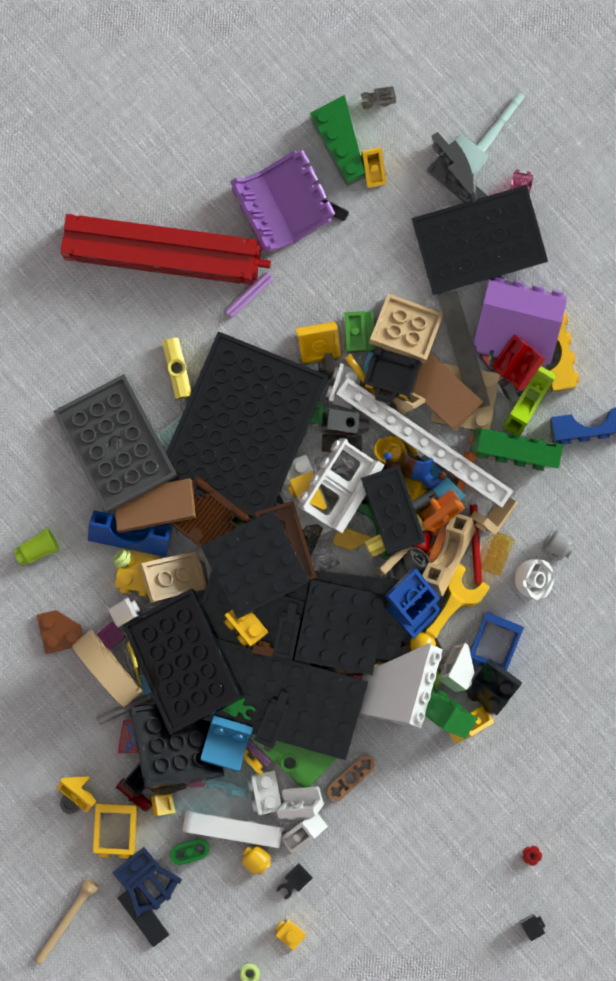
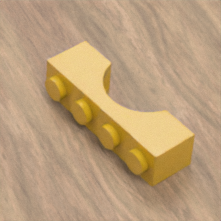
[550,313,579,393]

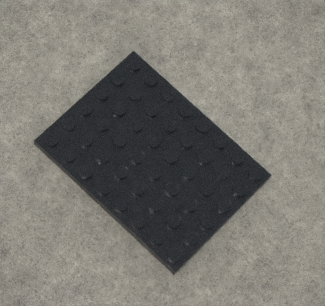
[166,331,329,519]

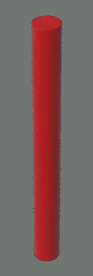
[469,504,482,585]

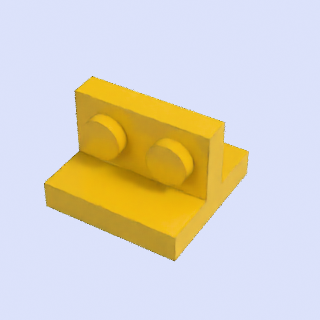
[296,321,341,364]

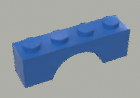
[550,408,616,445]
[88,510,172,557]

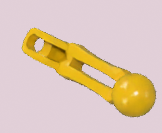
[410,564,490,651]

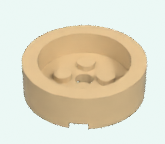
[71,629,143,707]

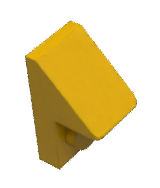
[361,147,387,188]
[56,776,96,813]

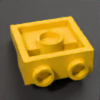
[115,548,162,597]

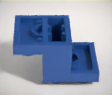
[385,568,441,639]

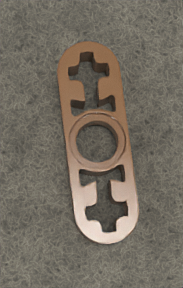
[327,755,375,801]

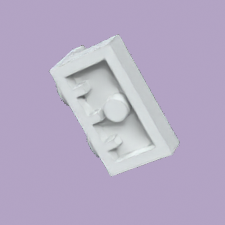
[326,363,360,410]
[248,770,282,815]

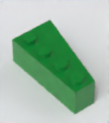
[310,95,365,187]

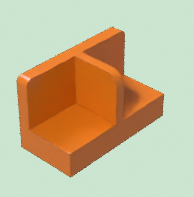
[421,490,465,532]

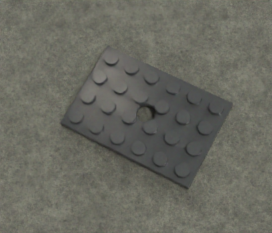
[54,374,178,514]

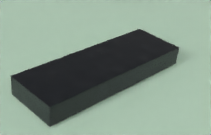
[117,888,170,947]

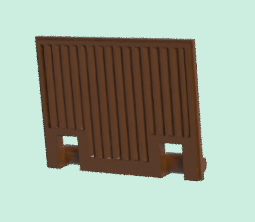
[169,476,253,548]

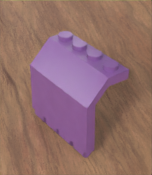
[230,150,335,252]
[473,276,567,369]

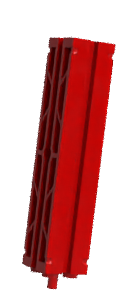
[60,214,271,285]

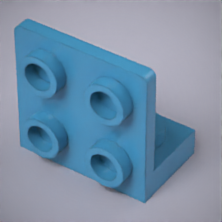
[200,716,253,772]

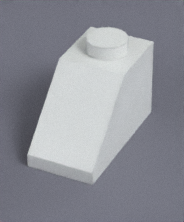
[438,643,475,692]
[281,813,328,854]

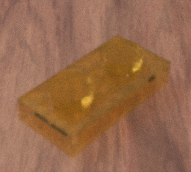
[481,532,515,576]

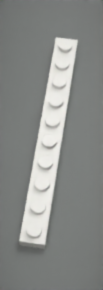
[336,378,513,508]

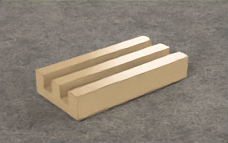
[376,547,412,578]

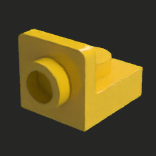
[274,919,307,951]

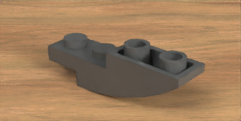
[431,132,477,204]

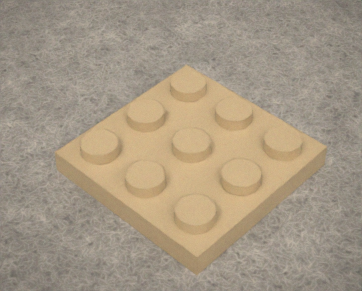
[369,294,444,364]
[430,363,500,430]

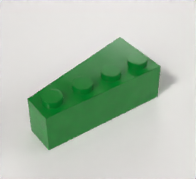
[470,428,563,471]
[425,684,478,739]

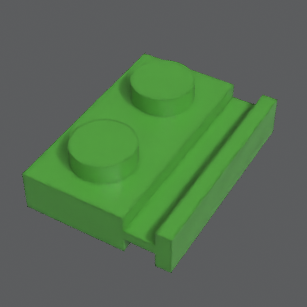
[344,311,376,353]

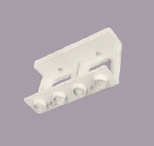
[298,438,384,533]

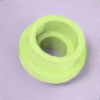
[112,549,131,568]
[239,963,260,981]

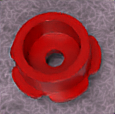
[522,846,542,866]

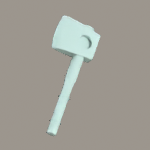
[456,92,524,177]

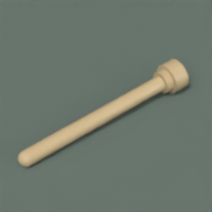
[35,878,99,964]

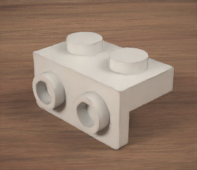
[277,787,324,820]

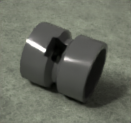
[392,547,430,581]

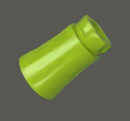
[13,527,60,566]

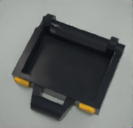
[363,348,422,404]

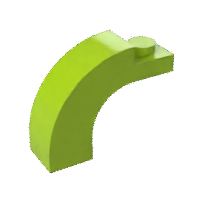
[502,366,557,436]

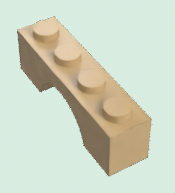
[422,514,476,597]

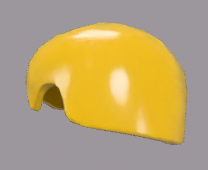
[374,435,406,465]

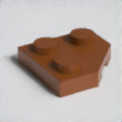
[37,610,83,654]

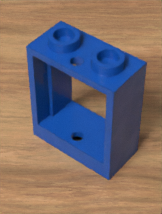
[470,612,524,671]

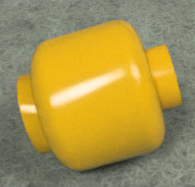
[241,845,271,875]

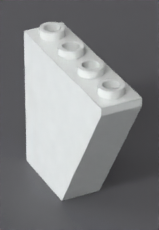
[359,644,443,728]

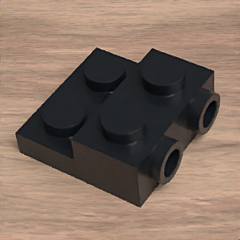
[465,659,523,715]

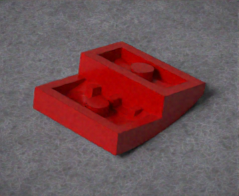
[492,334,545,392]

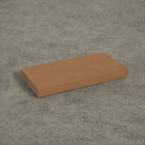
[413,353,483,431]
[115,478,196,533]

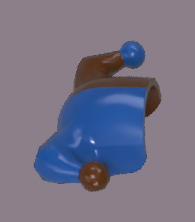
[383,449,447,489]

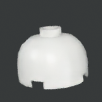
[514,559,554,600]

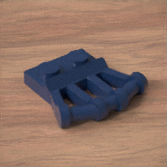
[112,847,182,918]

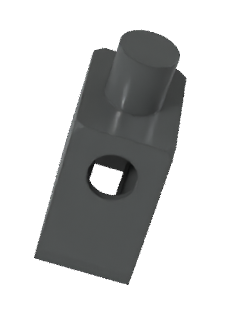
[321,409,369,436]

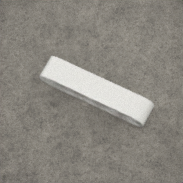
[182,811,283,848]

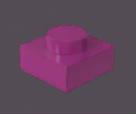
[97,621,125,650]

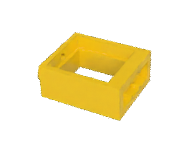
[93,803,138,858]

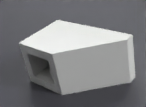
[109,598,142,628]

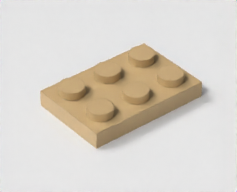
[139,551,207,603]

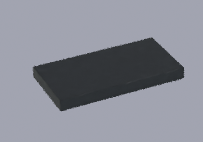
[360,465,426,555]

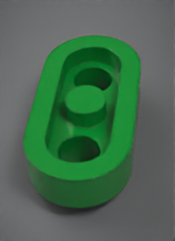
[170,839,210,865]

